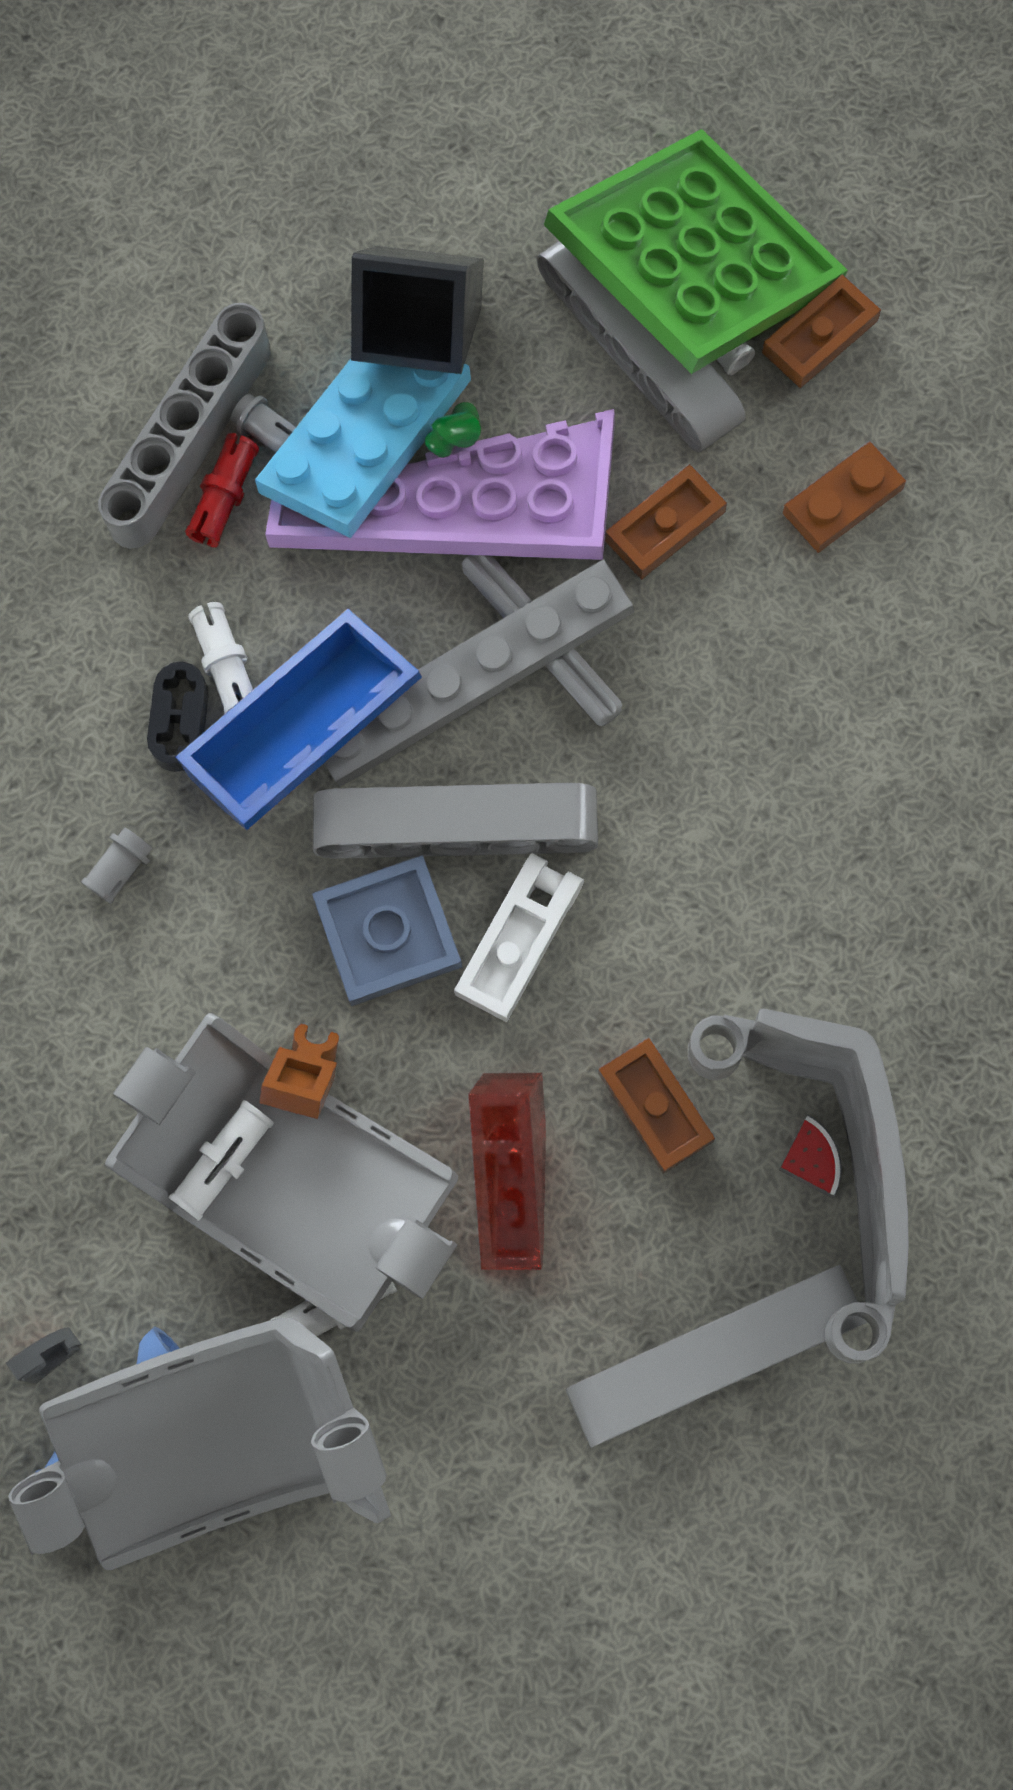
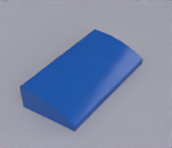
[176,609,422,830]

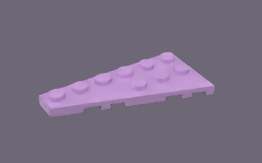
[265,409,615,560]

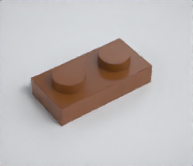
[762,275,881,389]
[783,441,906,553]
[605,464,727,580]
[598,1038,715,1174]

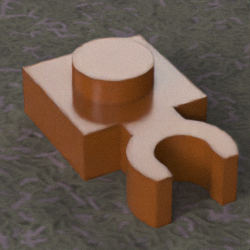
[259,1024,339,1119]

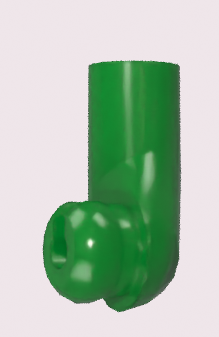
[425,402,481,458]

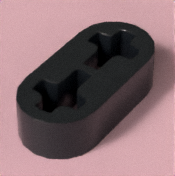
[147,661,209,772]

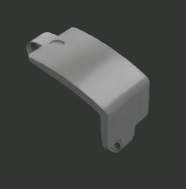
[688,1009,909,1364]
[105,1013,459,1332]
[8,1318,391,1570]

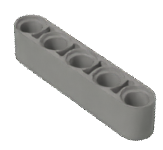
[536,241,746,452]
[98,303,271,549]
[313,783,598,859]
[565,1265,867,1448]

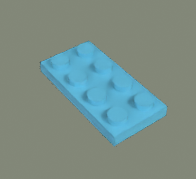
[255,359,471,538]

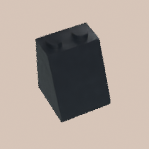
[351,246,484,374]

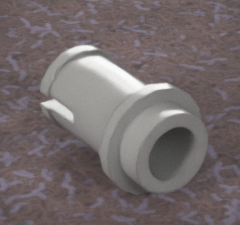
[231,393,296,453]
[81,827,152,904]

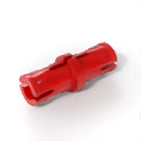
[185,433,259,548]

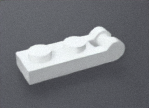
[454,853,584,1022]

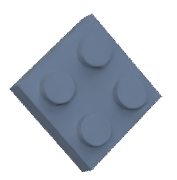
[312,855,462,1007]

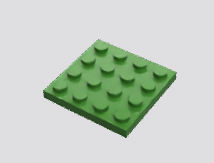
[544,129,848,374]

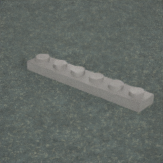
[325,559,634,787]

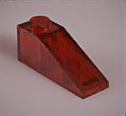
[468,1072,546,1270]

